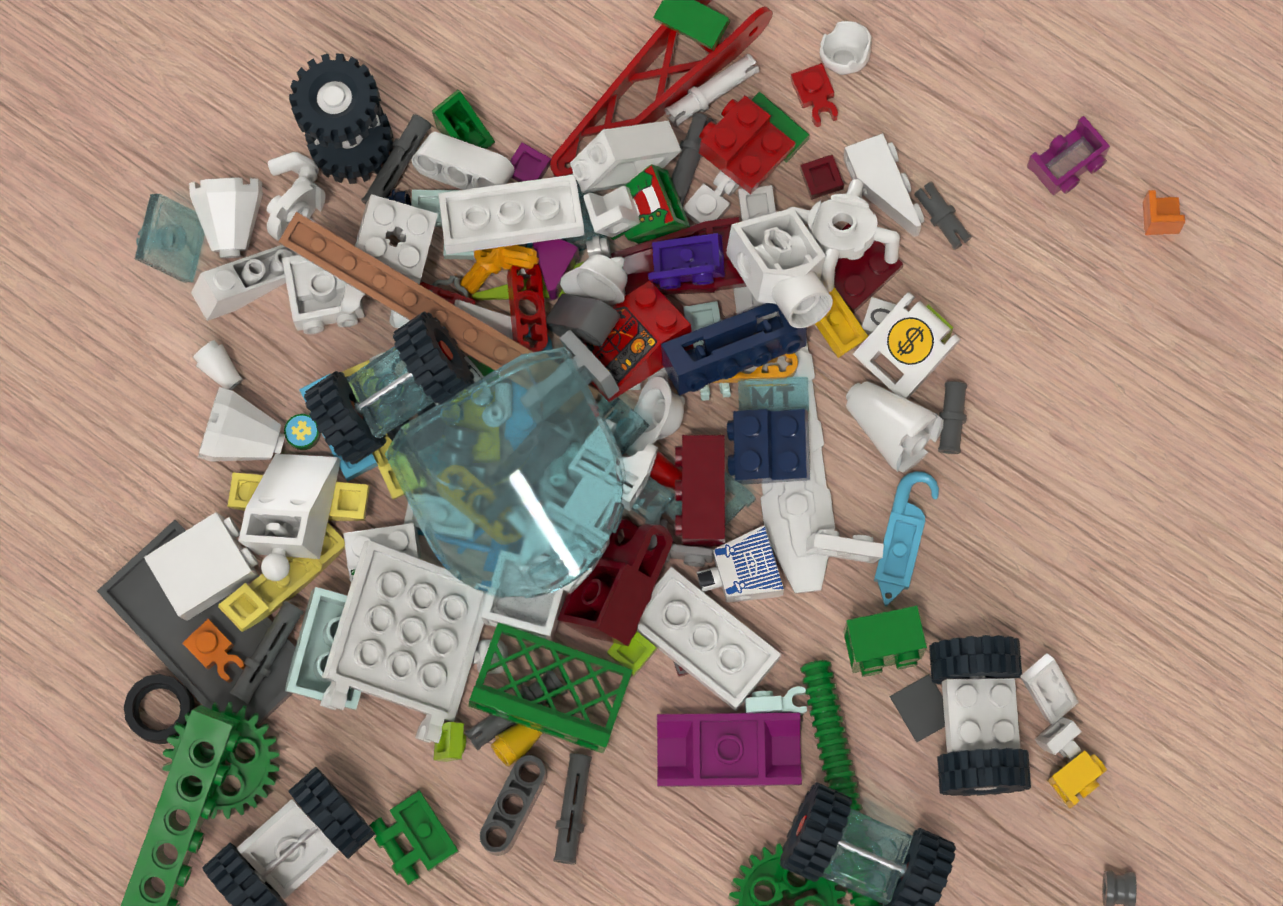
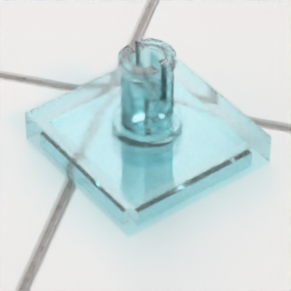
[134,194,205,283]

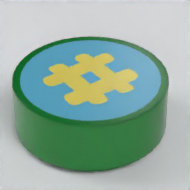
[284,414,320,450]

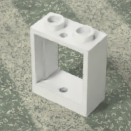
[570,121,682,193]

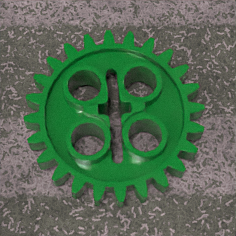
[162,702,280,819]
[728,843,846,906]

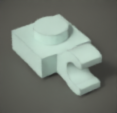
[744,686,807,715]

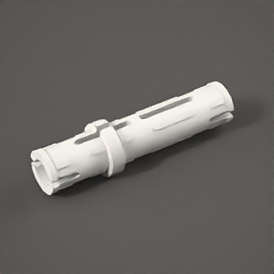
[665,54,760,127]

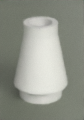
[193,340,243,390]

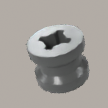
[1102,871,1137,906]

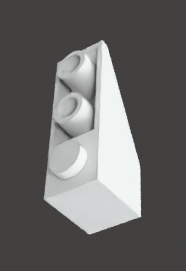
[843,133,924,237]
[191,245,296,321]

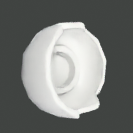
[820,21,872,75]

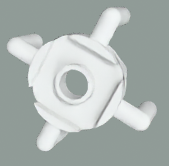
[787,179,900,292]

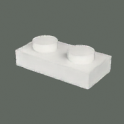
[805,529,884,564]

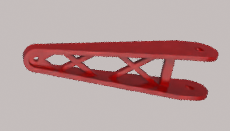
[550,0,773,182]

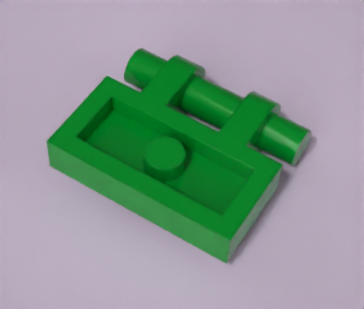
[369,790,459,886]

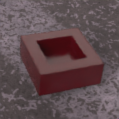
[800,154,844,200]

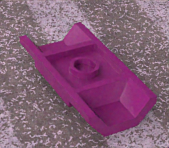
[657,713,802,787]

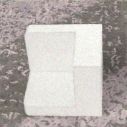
[583,186,640,237]

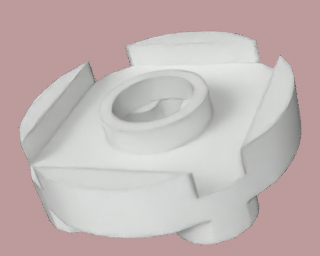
[267,176,325,241]

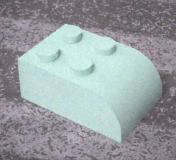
[285,587,361,710]

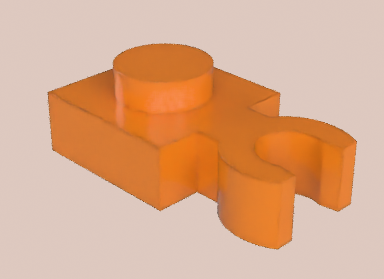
[182,619,246,683]

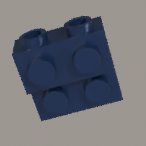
[727,409,810,485]

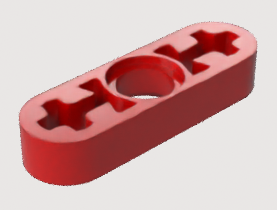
[507,264,548,355]

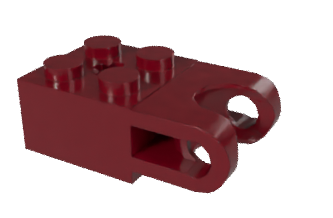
[557,518,672,646]

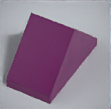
[532,239,580,301]

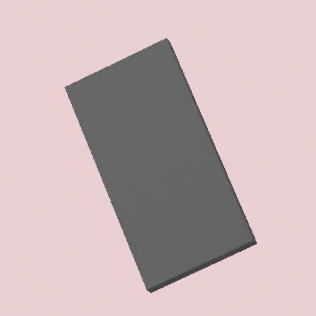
[97,520,296,726]

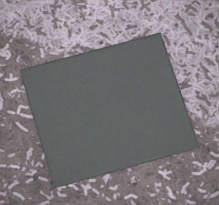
[889,674,945,743]

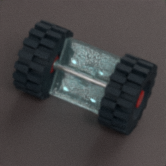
[304,311,475,464]
[780,782,956,906]

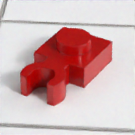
[790,63,838,127]

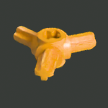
[460,245,539,294]

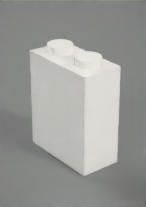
[144,512,259,621]

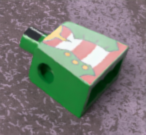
[610,164,690,244]

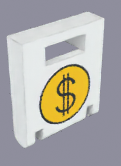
[853,292,961,400]

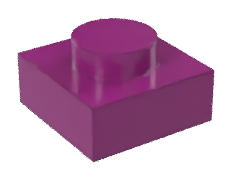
[510,142,551,182]

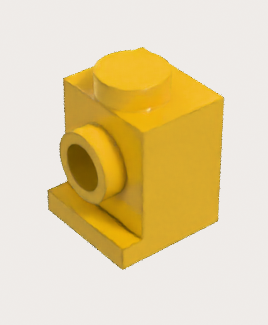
[1047,751,1107,809]

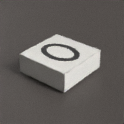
[862,297,896,335]

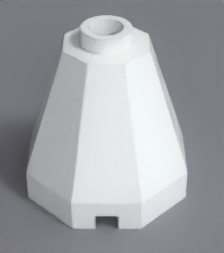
[189,178,263,258]
[198,387,286,462]

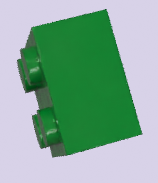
[843,606,927,677]

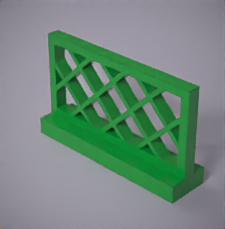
[468,622,633,754]

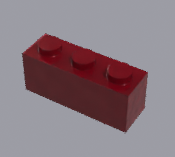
[675,435,725,546]

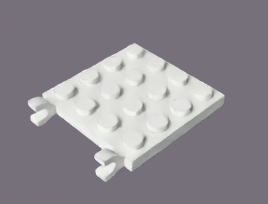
[320,541,490,743]

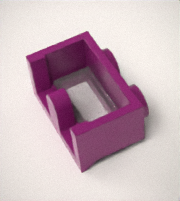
[1027,116,1110,196]

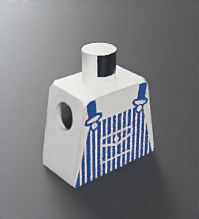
[696,526,784,602]

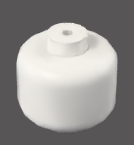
[472,639,508,674]

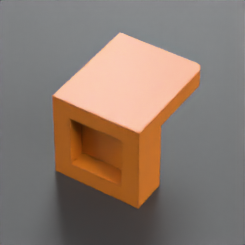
[1142,190,1185,235]

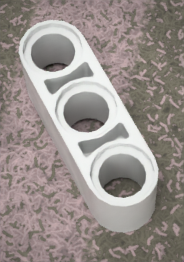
[411,132,515,190]

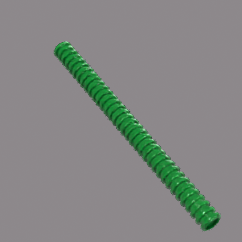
[800,660,883,906]

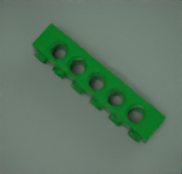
[121,705,242,906]

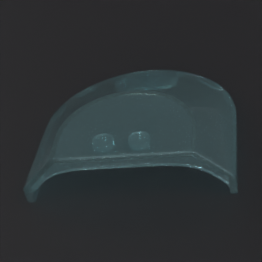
[385,347,626,598]

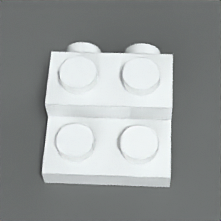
[282,255,365,334]

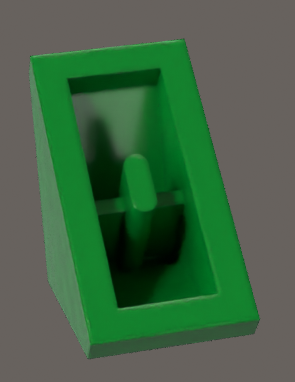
[432,89,495,149]

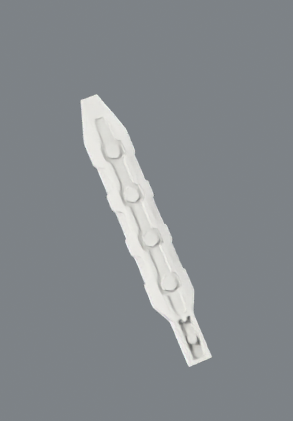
[733,185,835,594]

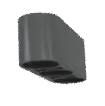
[546,294,621,346]
[480,755,547,856]

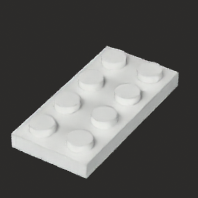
[438,175,585,255]
[637,567,781,711]

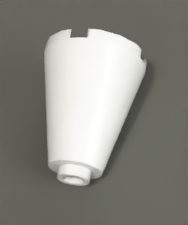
[846,381,944,473]

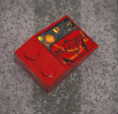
[569,281,694,402]

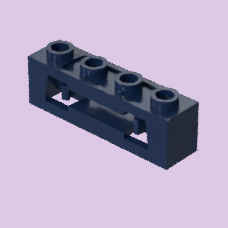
[661,303,807,396]

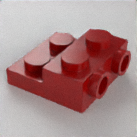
[698,95,796,195]

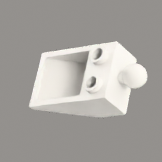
[238,454,341,581]

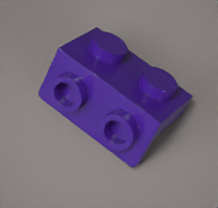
[648,233,725,289]

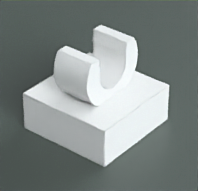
[1034,717,1082,761]

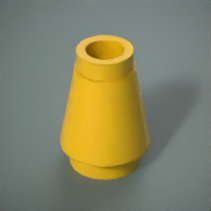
[491,724,543,767]

